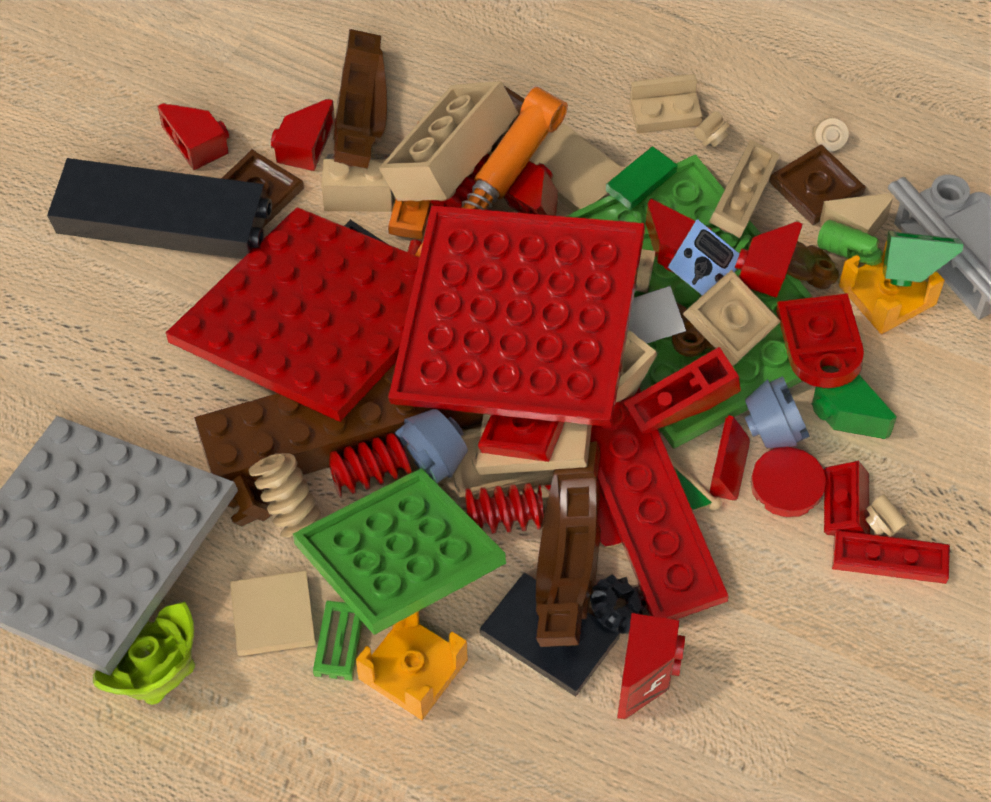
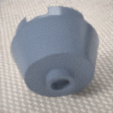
[744,376,810,449]
[395,409,468,483]

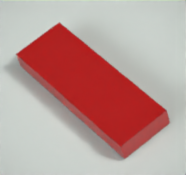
[832,530,950,584]

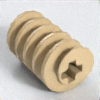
[249,453,321,538]

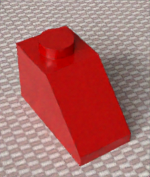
[271,99,335,171]
[157,103,230,170]
[504,161,558,216]
[646,199,712,273]
[734,221,803,298]

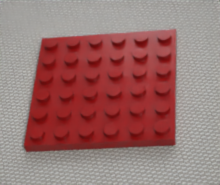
[388,206,645,427]
[165,207,420,422]

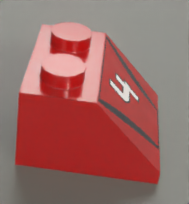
[617,613,685,720]

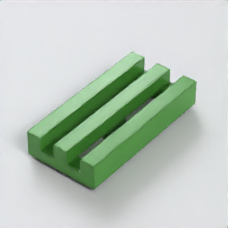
[313,600,363,681]

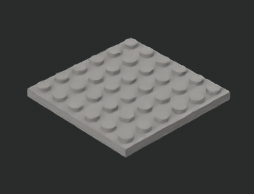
[0,416,238,676]

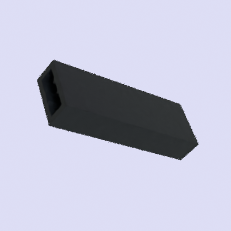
[47,158,272,259]

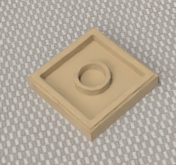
[683,270,781,366]
[230,571,316,656]

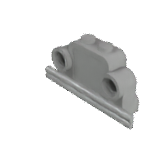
[888,175,991,320]

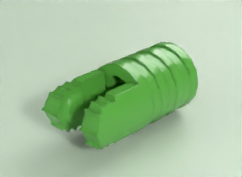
[817,220,883,266]

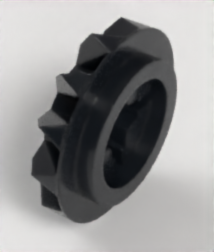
[590,574,649,634]

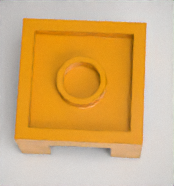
[839,240,945,335]
[356,611,468,720]

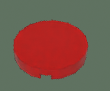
[750,447,826,517]

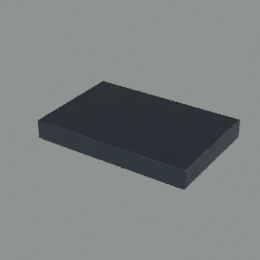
[480,572,620,697]

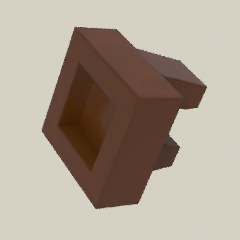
[228,475,272,527]

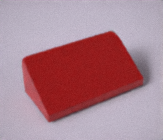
[709,415,750,501]
[824,460,870,536]

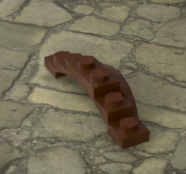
[333,29,387,169]
[536,441,601,647]

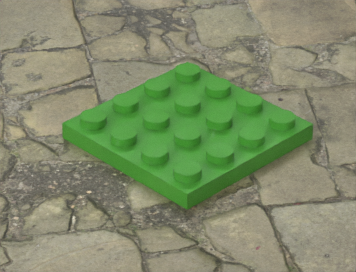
[293,468,506,635]

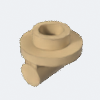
[694,111,730,147]
[812,118,849,151]
[866,494,908,537]

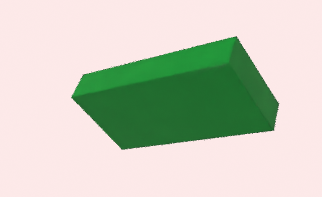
[606,146,678,210]

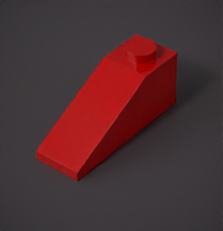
[623,347,741,434]

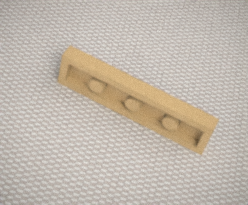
[709,139,780,238]

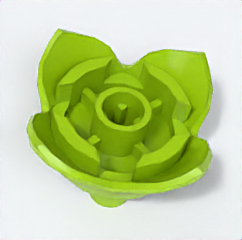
[93,601,195,705]

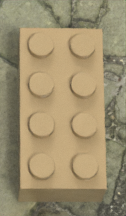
[379,81,519,202]

